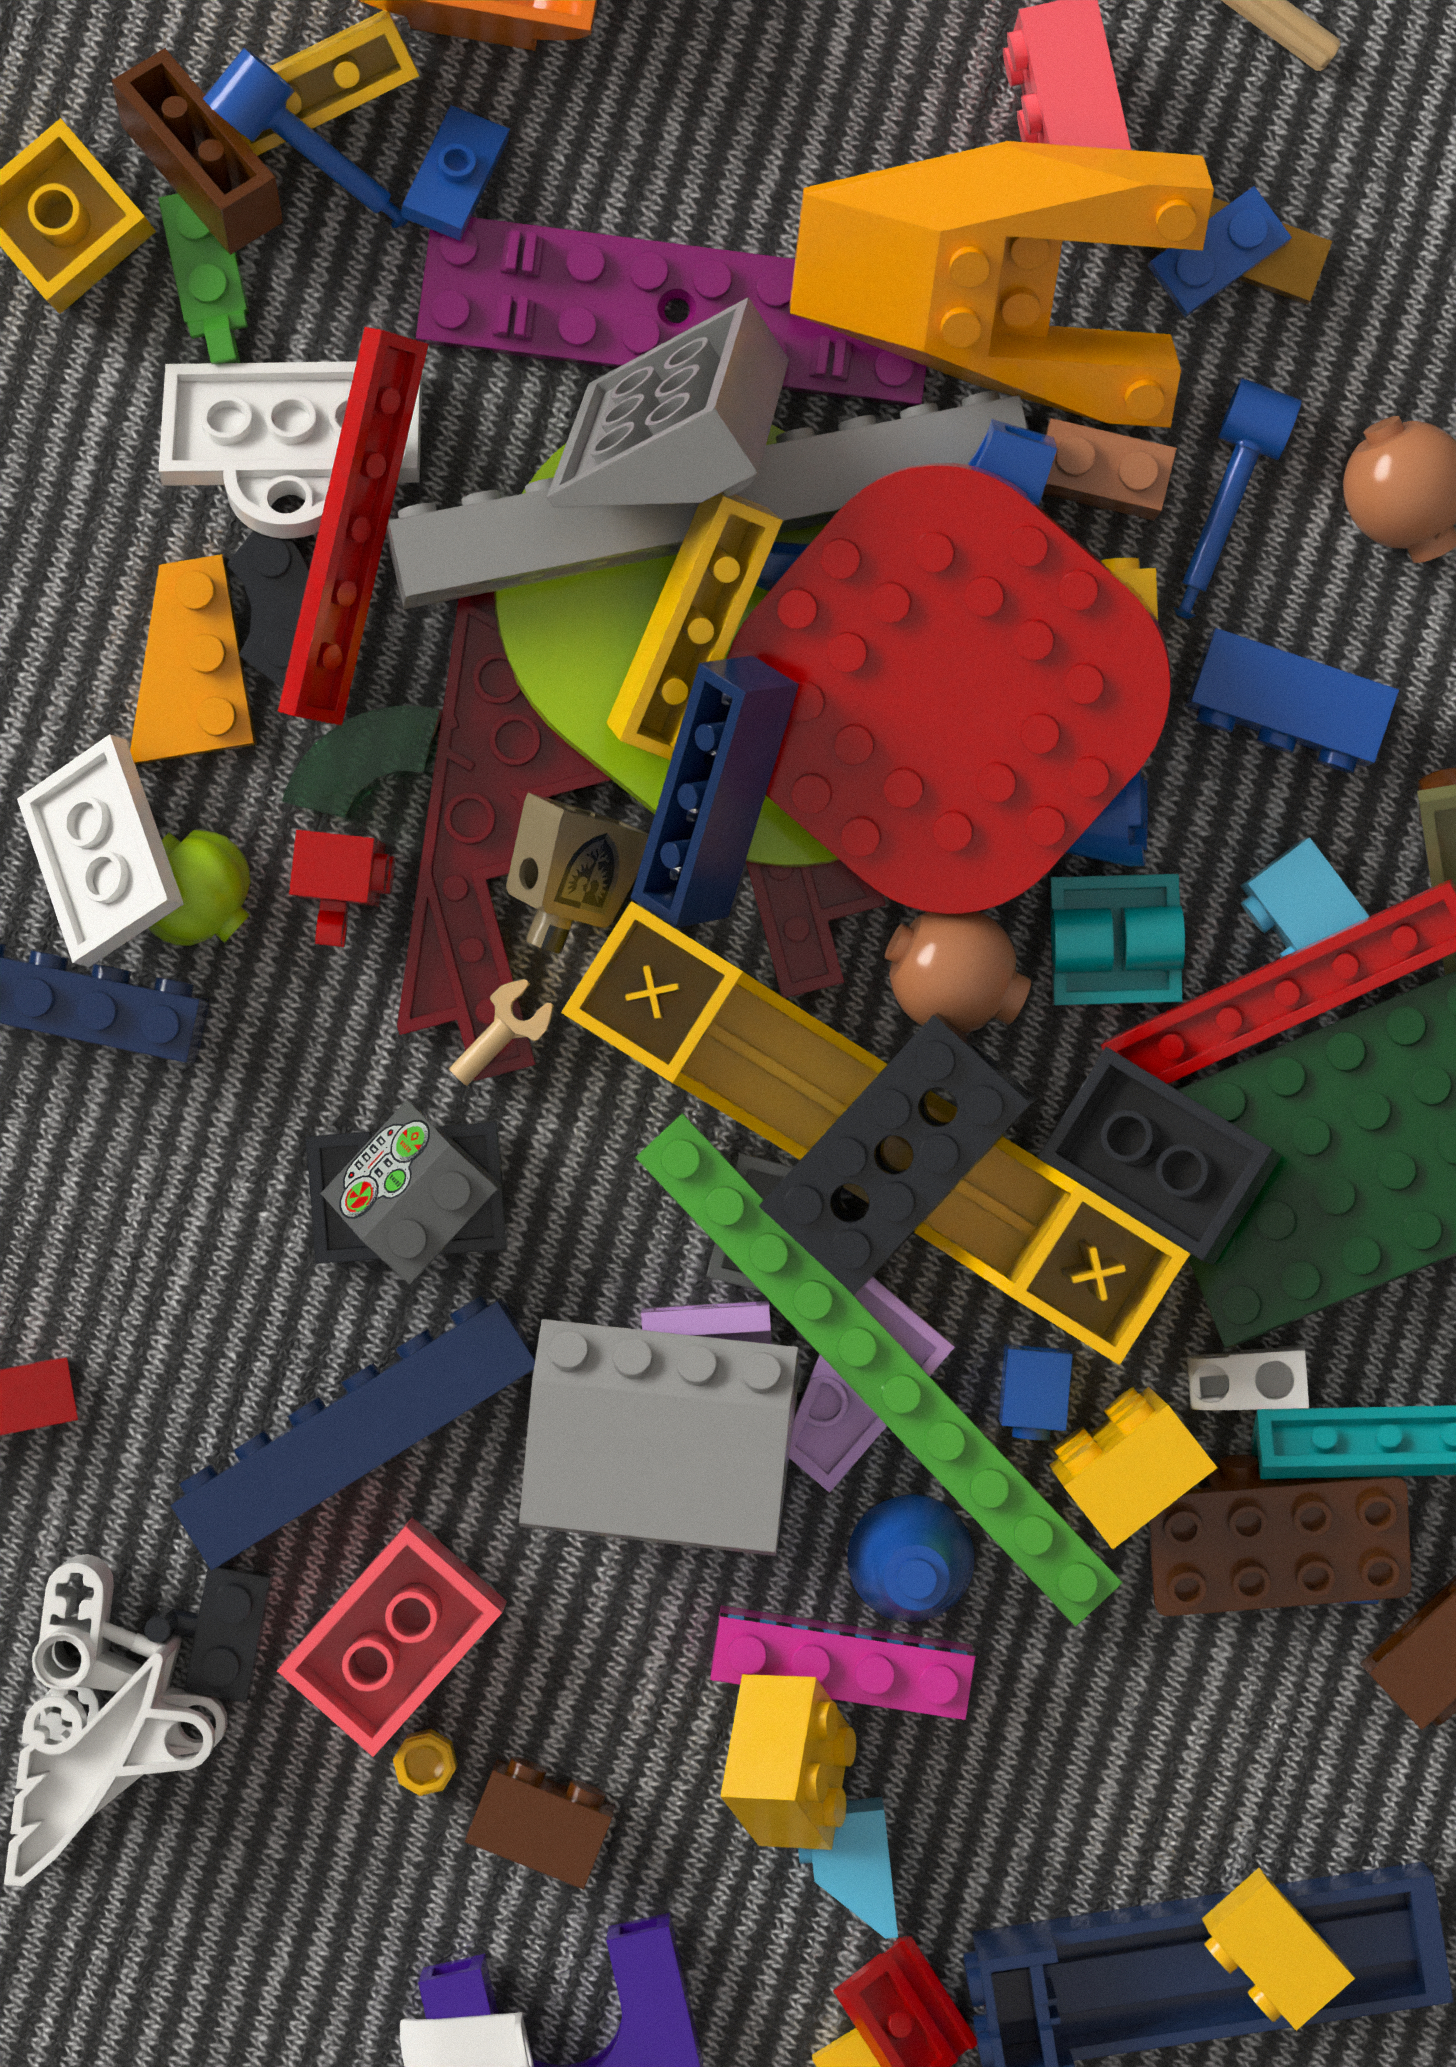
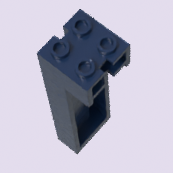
[963,1862,1454,2067]

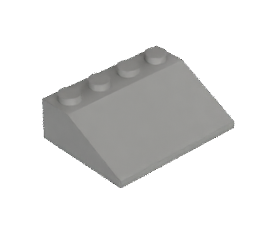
[547,297,789,508]
[519,1319,800,1556]

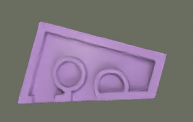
[789,1277,955,1493]

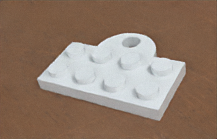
[159,361,423,539]

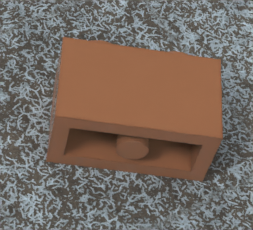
[1043,418,1177,520]

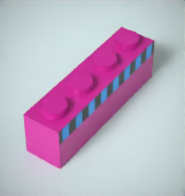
[710,1605,975,1720]

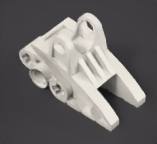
[4,1554,228,1887]

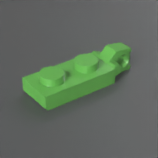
[158,193,250,365]

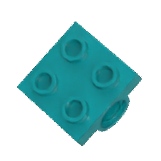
[1049,874,1185,1005]

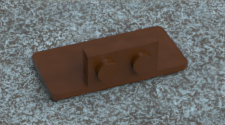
[1149,1454,1412,1616]

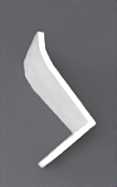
[400,2012,534,2067]

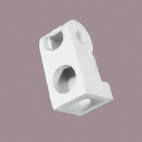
[1187,1345,1309,1410]

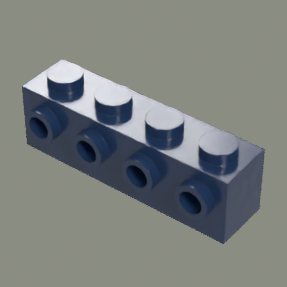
[631,656,799,928]
[0,943,210,1063]

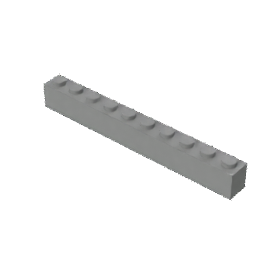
[386,391,1027,610]

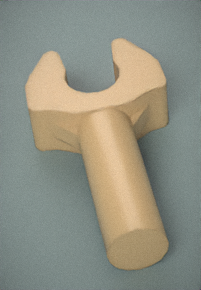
[448,979,554,1086]

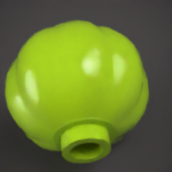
[147,830,251,946]

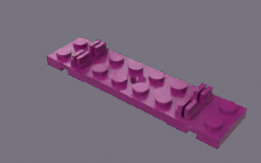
[416,217,926,407]

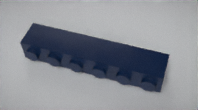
[170,1295,536,1571]

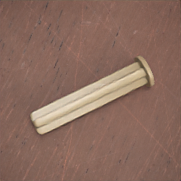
[1221,0,1341,71]

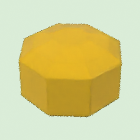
[393,1729,458,1796]

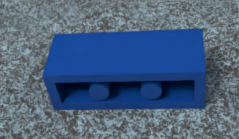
[1185,628,1399,773]

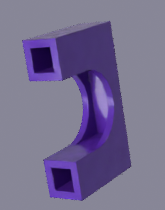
[418,1913,704,2067]

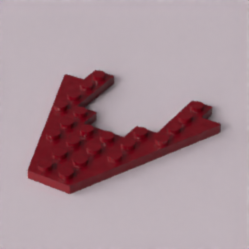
[397,591,886,1081]

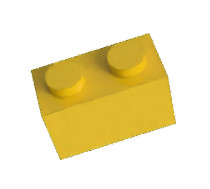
[1202,1868,1355,2031]

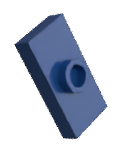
[401,105,510,241]

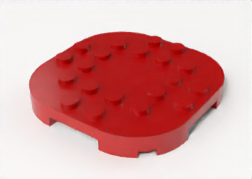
[727,463,1171,914]

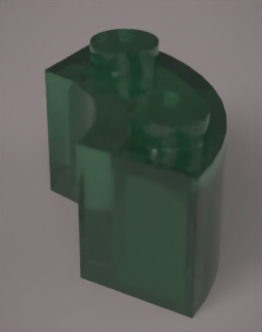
[282,705,442,822]

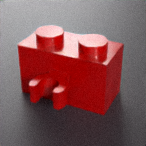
[289,830,395,947]

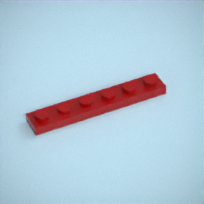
[278,327,429,726]
[1100,879,1456,1084]

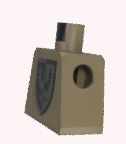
[506,792,649,954]

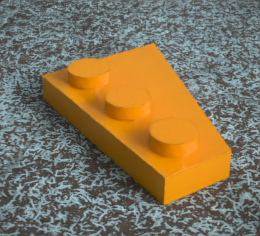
[130,554,257,765]

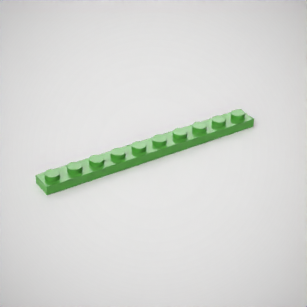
[635,1113,1122,1627]

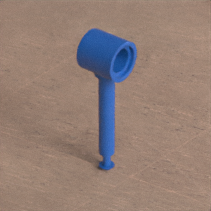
[203,47,408,228]
[1173,377,1302,619]

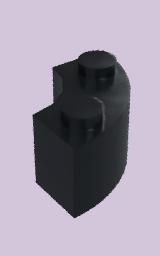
[227,530,310,688]

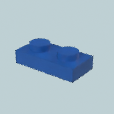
[1148,186,1292,318]

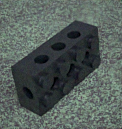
[759,1013,1037,1295]

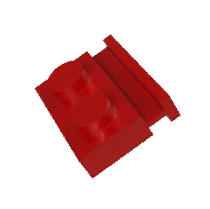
[833,1936,977,2067]

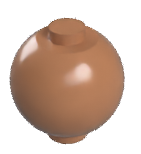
[1343,416,1456,563]
[885,911,1031,1033]

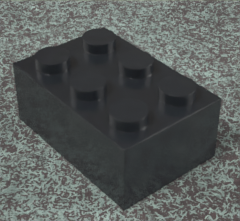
[1037,1047,1282,1265]

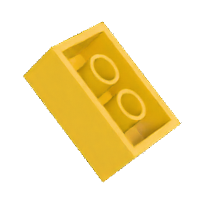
[1049,1387,1217,1549]

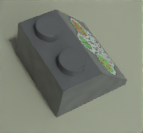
[321,1099,502,1285]

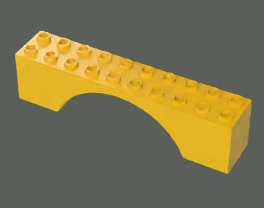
[561,901,1190,1365]

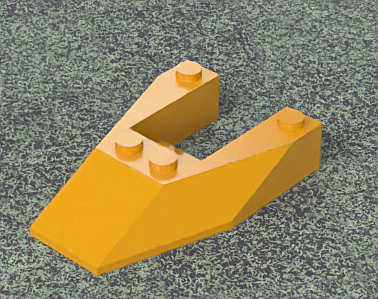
[790,141,1214,428]

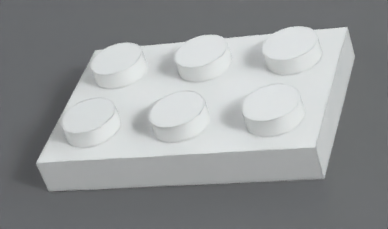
[17,734,184,967]

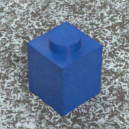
[998,1344,1073,1440]

